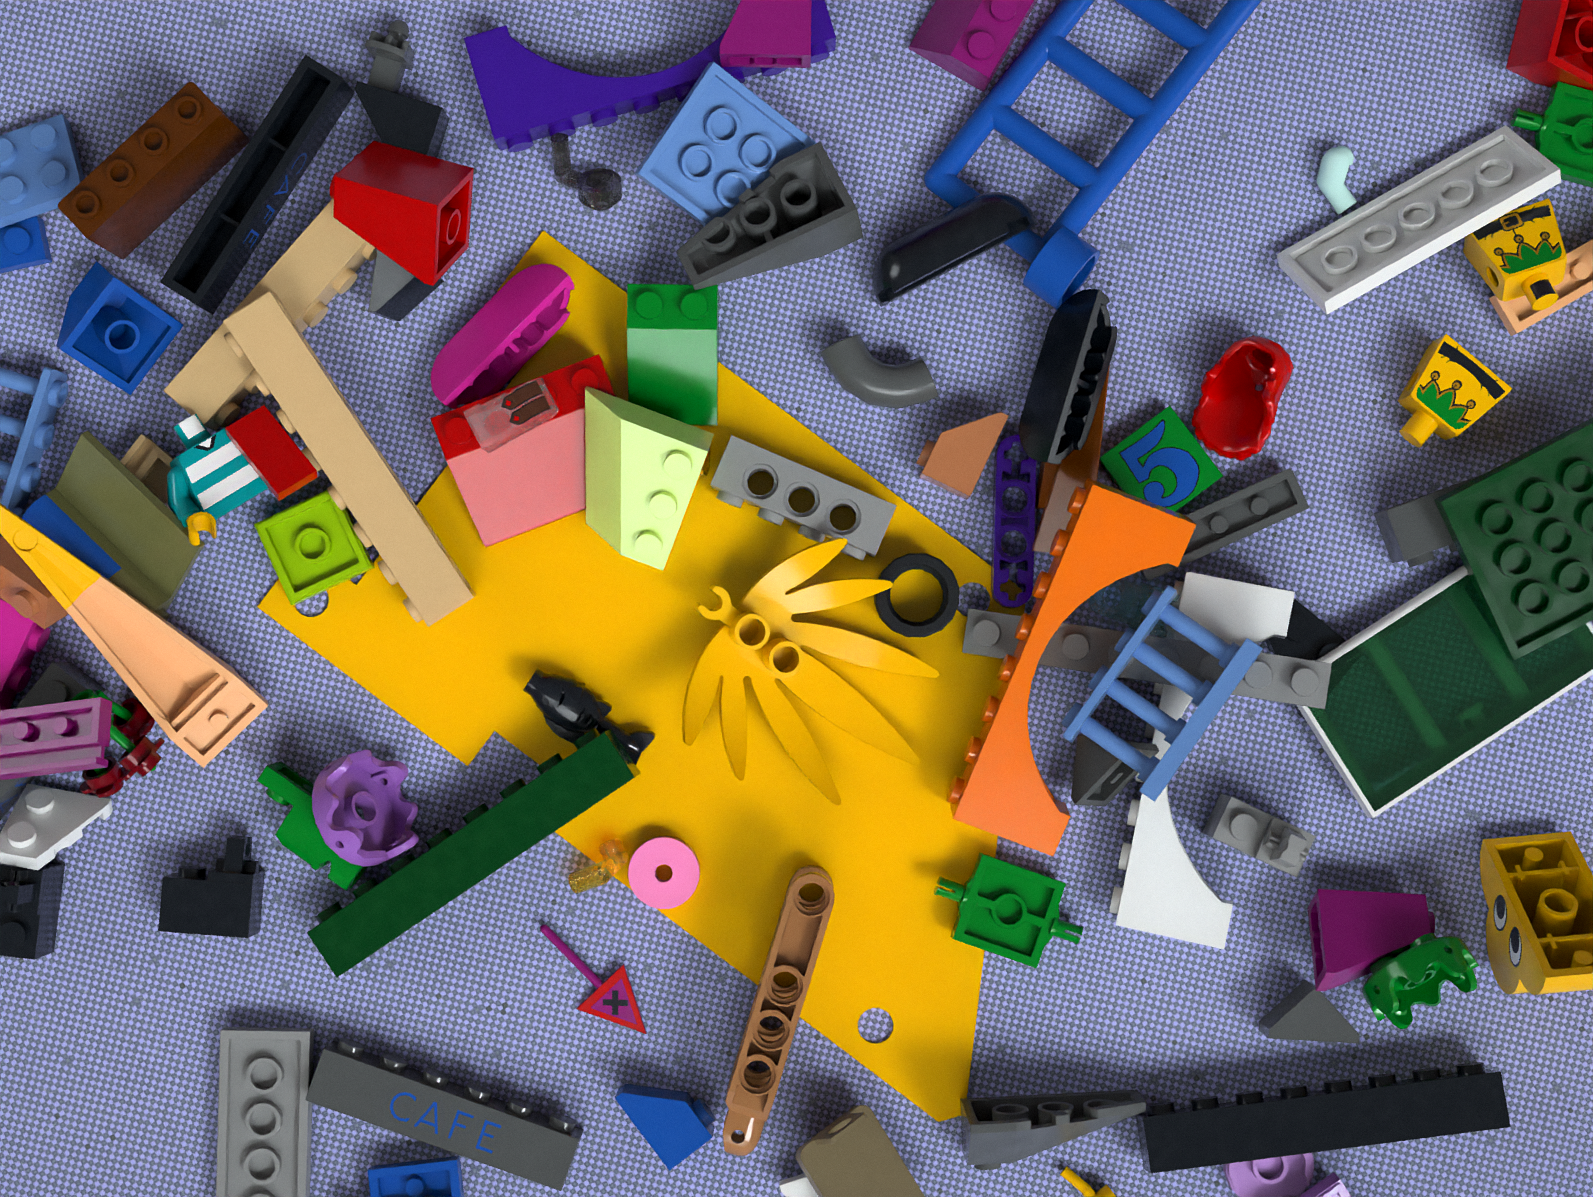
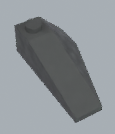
[676,142,863,290]
[960,1089,1146,1170]

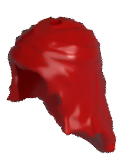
[1191,335,1294,461]

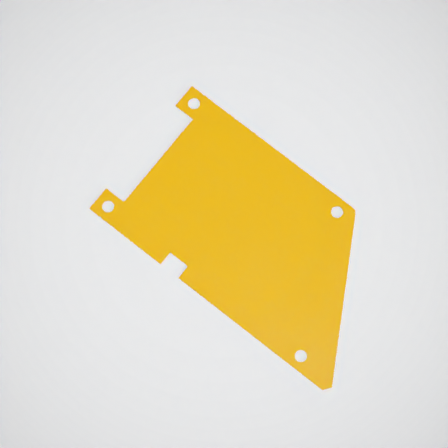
[257,230,1025,1122]

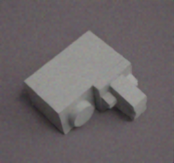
[1202,793,1316,877]

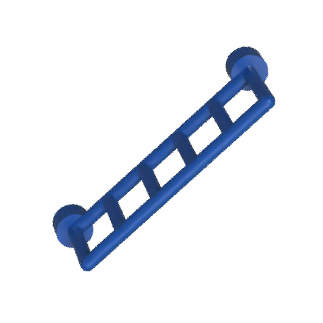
[924,0,1262,310]

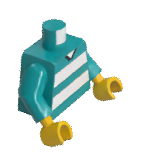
[167,414,268,546]

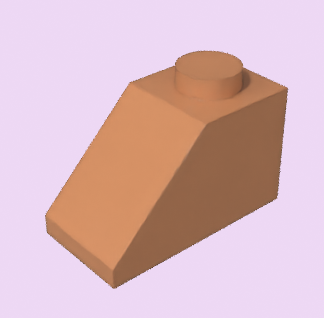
[916,412,1008,500]

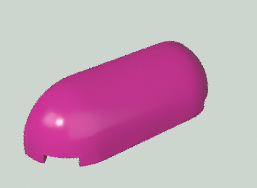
[431,264,574,409]

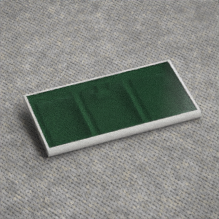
[1296,565,1593,818]

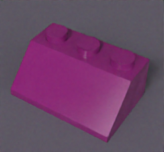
[909,0,1038,92]

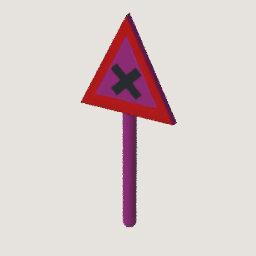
[540,924,647,1034]

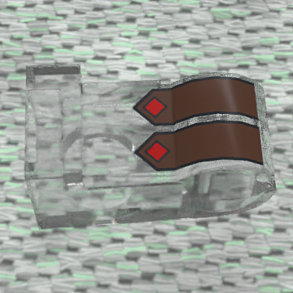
[463,378,559,453]

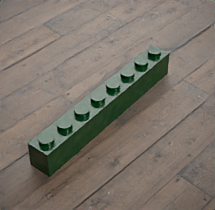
[307,728,641,978]

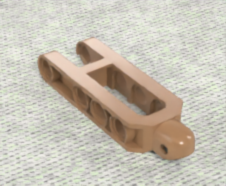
[723,865,835,1156]

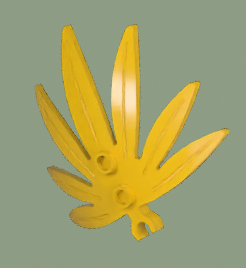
[682,537,940,806]

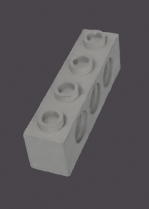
[710,435,897,561]

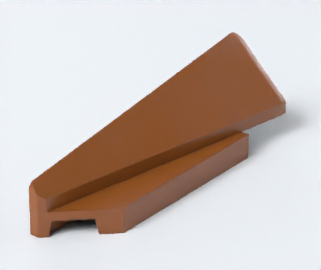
[1032,365,1110,554]

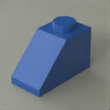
[615,1084,715,1171]

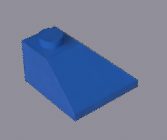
[56,261,184,395]

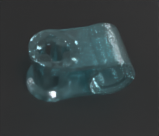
[1087,578,1180,638]

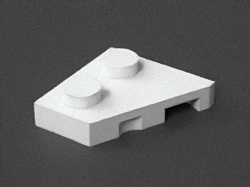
[0,784,113,870]

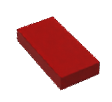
[225,405,318,501]

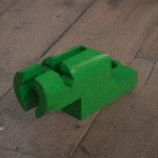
[257,761,369,891]

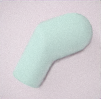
[1316,146,1357,215]

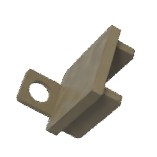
[795,1105,925,1197]

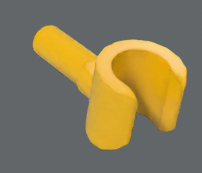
[1060,1166,1116,1197]

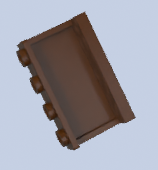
[58,82,251,260]

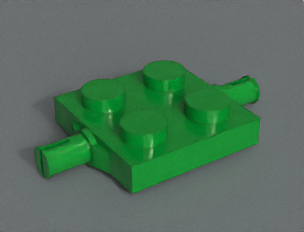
[1510,81,1593,188]
[934,852,1083,968]

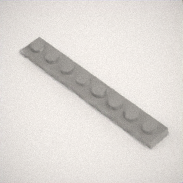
[962,608,1332,709]

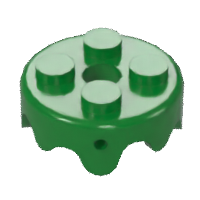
[1362,933,1479,1029]

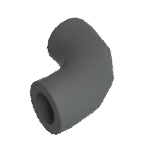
[821,334,938,409]

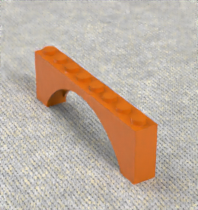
[946,478,1197,856]

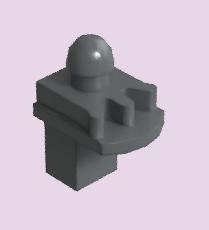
[365,20,415,93]

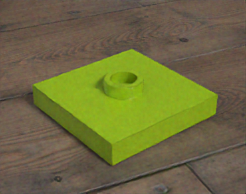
[254,490,375,605]

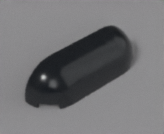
[872,192,1038,307]
[1019,289,1117,464]

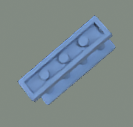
[0,367,68,537]
[1061,585,1263,802]

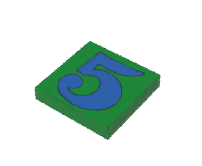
[1099,405,1223,512]

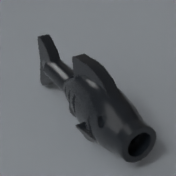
[523,668,655,765]

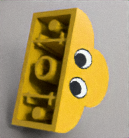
[1480,831,1593,995]

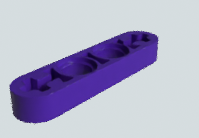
[991,435,1037,608]

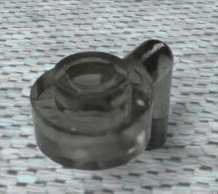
[551,133,622,211]

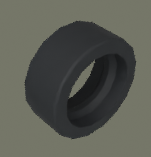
[874,553,959,637]

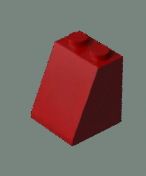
[330,141,474,286]

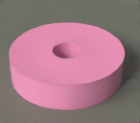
[628,836,700,909]

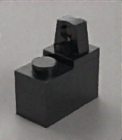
[158,835,265,938]
[0,862,65,960]

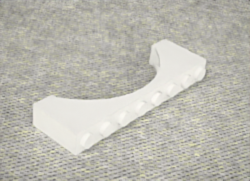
[1109,571,1295,949]

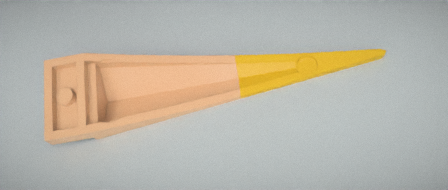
[0,503,268,768]

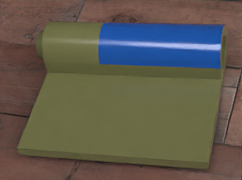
[22,430,205,621]

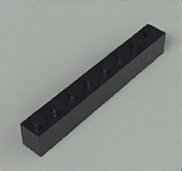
[1136,1062,1511,1173]

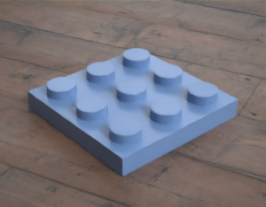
[634,62,816,226]

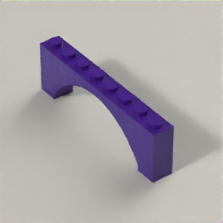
[464,0,836,152]

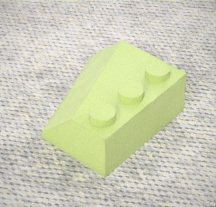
[585,386,714,571]

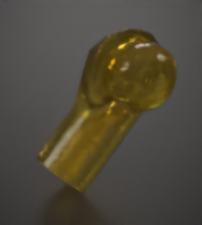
[568,838,628,894]

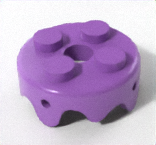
[312,750,419,867]

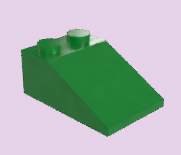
[627,284,720,426]

